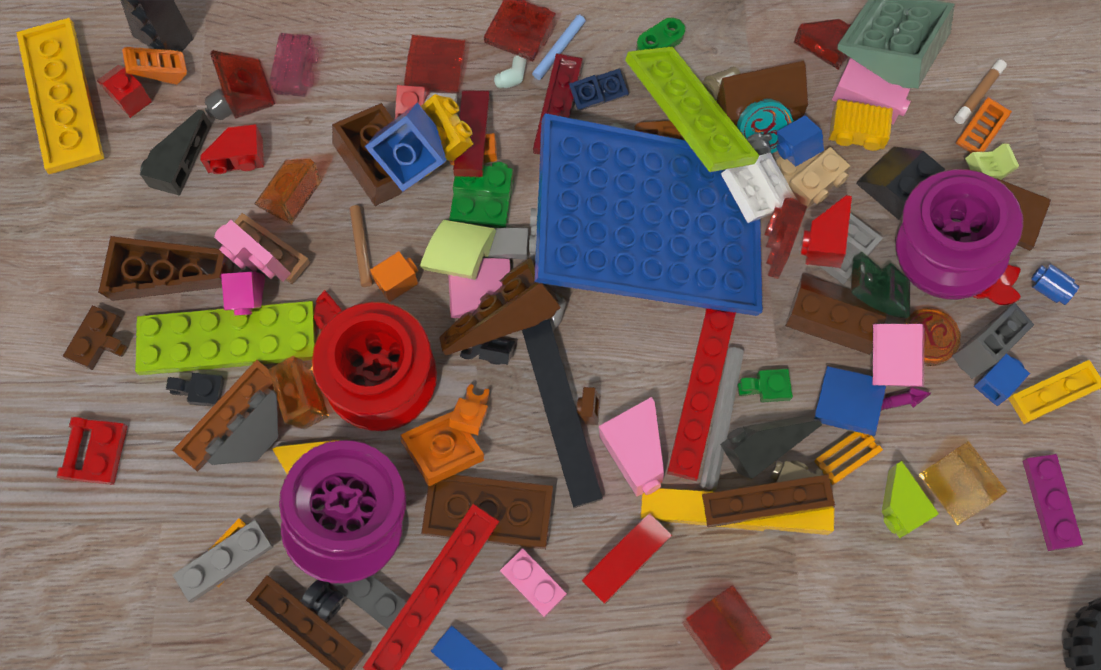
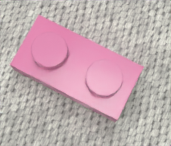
[500,548,567,618]

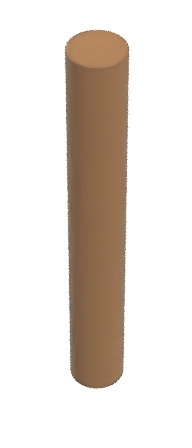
[349,205,372,287]

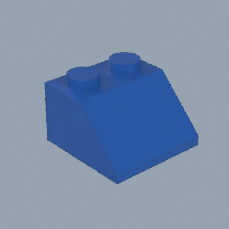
[365,103,446,191]

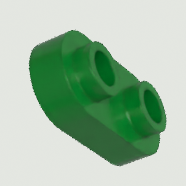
[636,18,685,50]

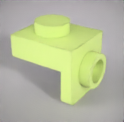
[965,144,1019,180]

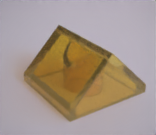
[919,441,1008,525]

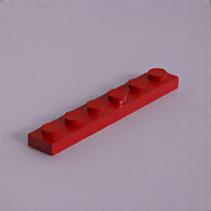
[667,308,736,481]
[363,504,500,670]

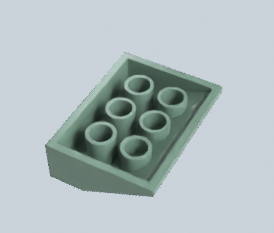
[838,0,955,89]

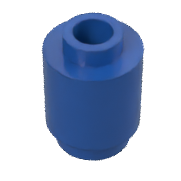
[1031,264,1080,305]

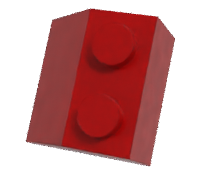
[801,195,852,268]

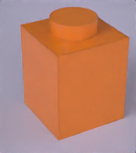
[370,251,418,303]

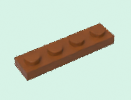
[172,360,281,472]

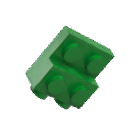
[449,162,514,228]

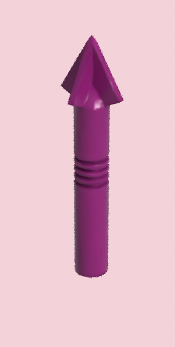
[881,387,931,411]

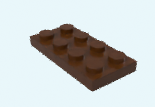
[421,475,553,550]

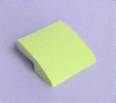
[420,220,496,280]

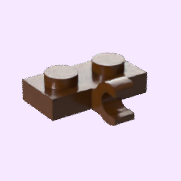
[63,305,128,370]

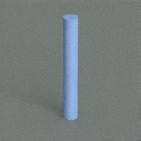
[532,15,586,80]

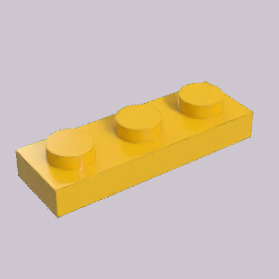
[1008,360,1101,424]

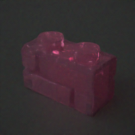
[269,33,319,97]

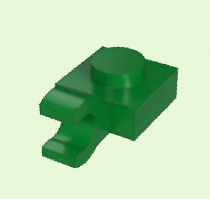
[737,369,793,403]

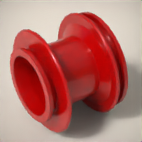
[312,302,437,432]

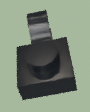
[460,338,515,365]
[166,373,224,407]

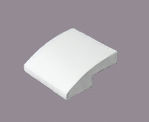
[721,152,797,223]

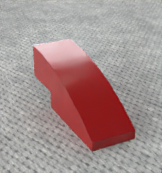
[581,513,672,604]

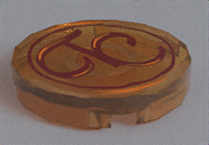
[903,308,961,366]

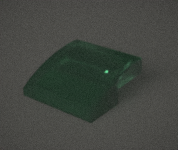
[851,252,910,319]

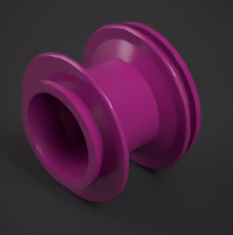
[896,169,1023,300]
[279,441,406,583]

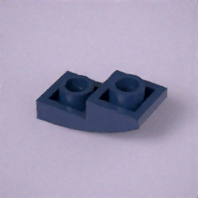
[569,68,629,111]

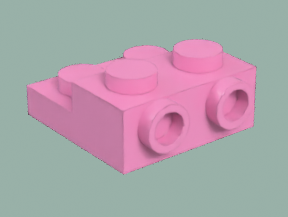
[214,220,291,282]

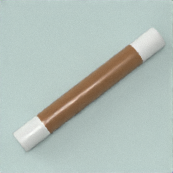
[954,59,1007,124]

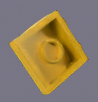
[421,94,473,177]

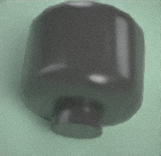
[205,89,236,120]

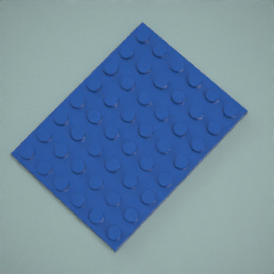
[534,113,762,316]

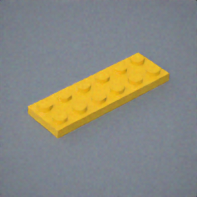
[16,18,104,175]

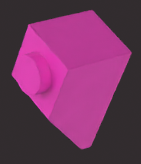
[221,272,265,316]

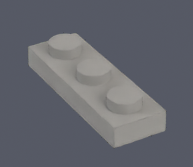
[173,520,273,603]

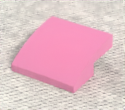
[448,258,510,318]

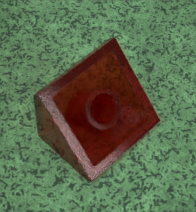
[210,50,275,119]

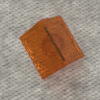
[254,159,322,225]

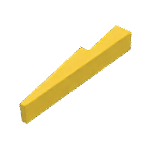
[640,488,835,535]

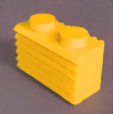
[828,99,893,151]

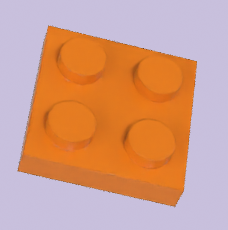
[400,411,484,486]

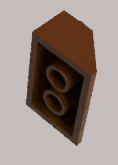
[716,61,808,127]
[332,103,403,206]
[785,273,887,355]

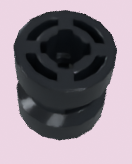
[301,579,347,623]

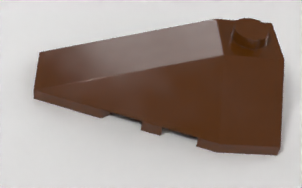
[439,257,561,355]

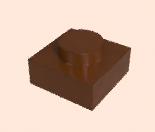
[577,387,601,425]

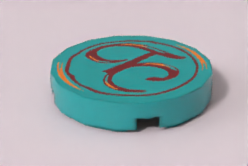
[737,99,793,154]

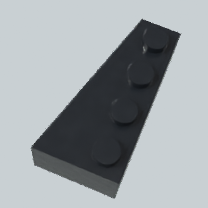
[120,0,193,52]

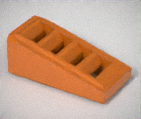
[122,47,187,85]
[955,97,1012,153]

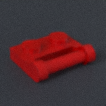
[56,417,128,485]

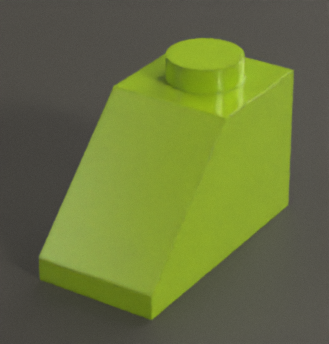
[881,461,939,539]

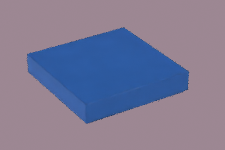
[814,366,886,436]

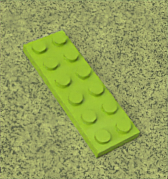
[625,47,759,172]
[135,301,316,376]

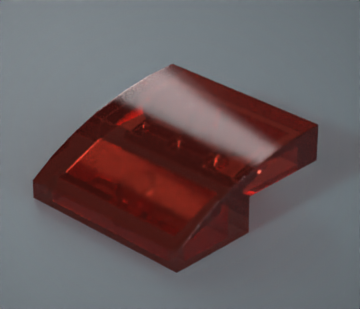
[404,35,466,93]

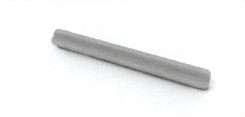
[700,347,744,491]

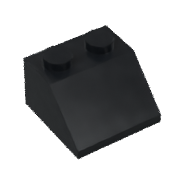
[856,146,945,220]

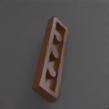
[702,474,835,527]
[246,575,366,670]

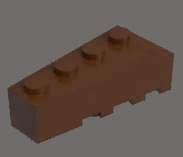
[98,236,235,301]

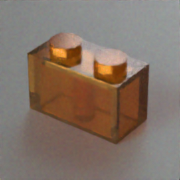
[268,356,329,430]

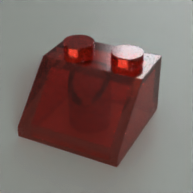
[682,585,771,670]

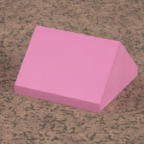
[873,324,925,387]

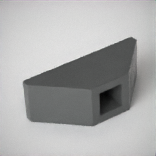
[203,388,278,465]

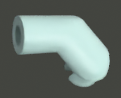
[494,56,527,89]

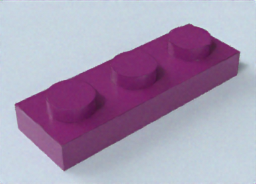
[1022,454,1083,551]

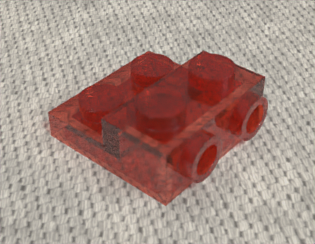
[484,0,556,62]
[764,198,807,279]

